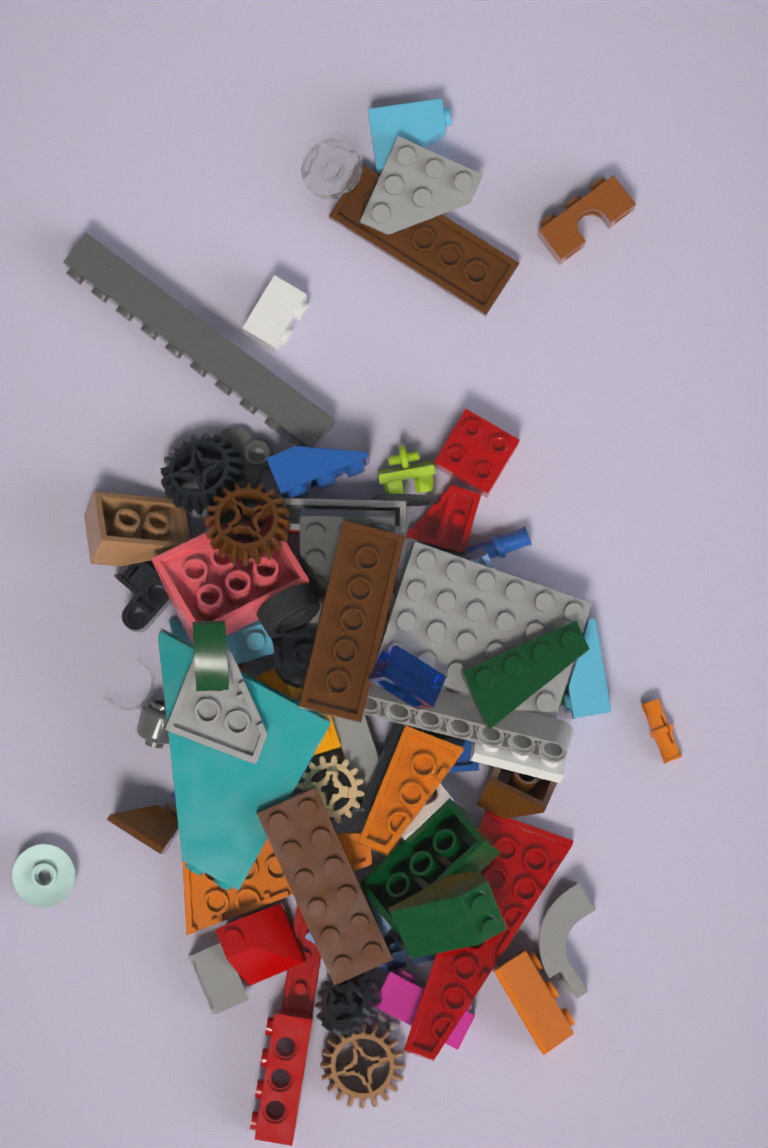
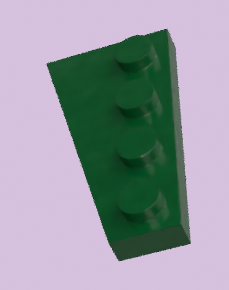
[461,621,589,731]

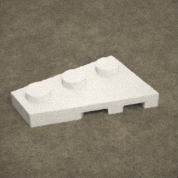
[470,741,565,783]

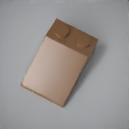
[84,491,190,566]

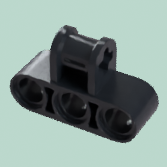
[114,562,171,633]

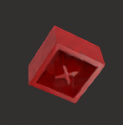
[434,409,520,498]

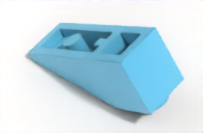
[564,619,611,719]

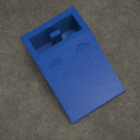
[266,446,369,499]

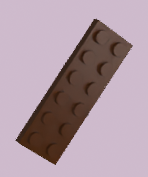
[329,164,519,317]
[298,520,405,723]
[256,785,393,986]

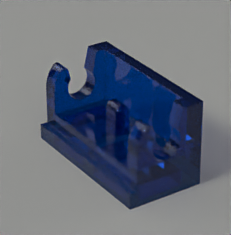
[368,645,447,710]

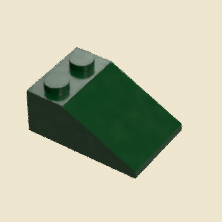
[388,863,507,959]

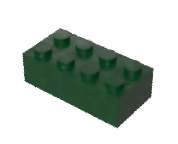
[359,798,501,932]

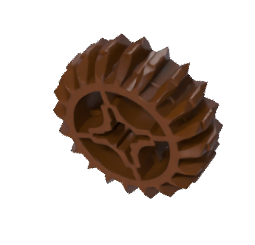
[204,481,291,566]

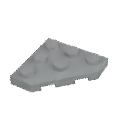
[359,136,483,235]
[165,649,268,764]

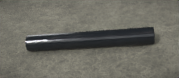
[360,722,405,811]

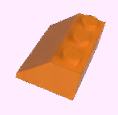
[493,950,576,1055]

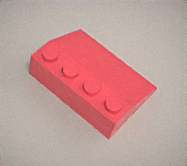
[152,517,309,644]

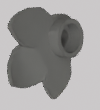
[216,428,274,489]

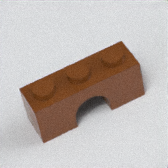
[537,175,636,265]

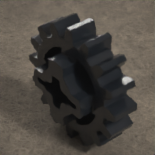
[315,973,382,1037]

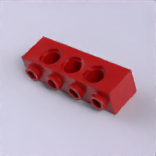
[250,1009,314,1146]

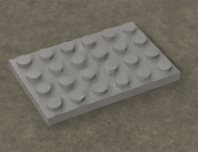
[375,542,592,718]

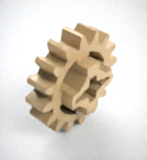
[296,756,365,824]

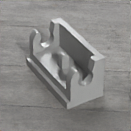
[189,943,249,1014]

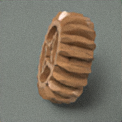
[320,1023,406,1109]

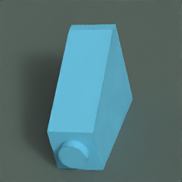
[368,98,451,175]

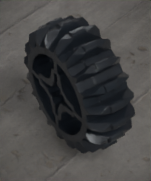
[160,432,245,516]

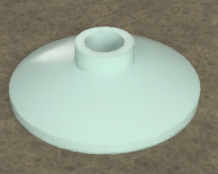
[12,844,76,908]

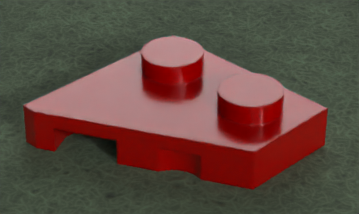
[406,485,482,555]

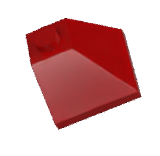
[215,903,306,986]

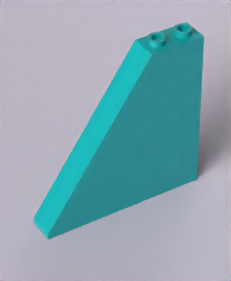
[158,628,331,890]

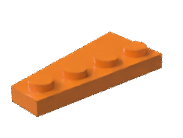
[358,725,465,856]

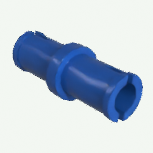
[466,526,532,559]

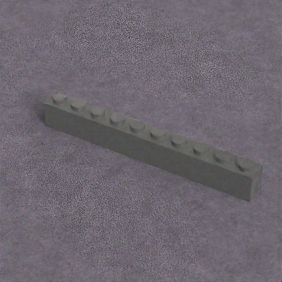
[63,233,335,448]

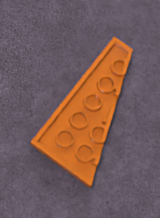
[182,832,373,936]

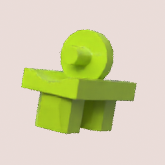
[377,445,436,494]

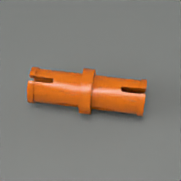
[640,698,683,764]

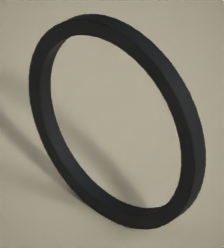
[373,494,436,506]

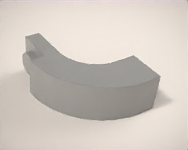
[538,883,596,998]

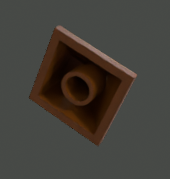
[476,767,557,819]
[107,803,179,854]

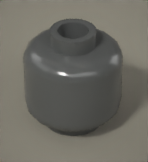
[137,699,169,748]

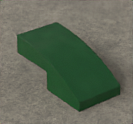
[192,620,229,691]

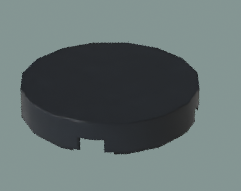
[273,628,316,689]

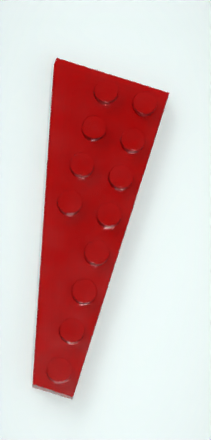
[403,810,574,1061]

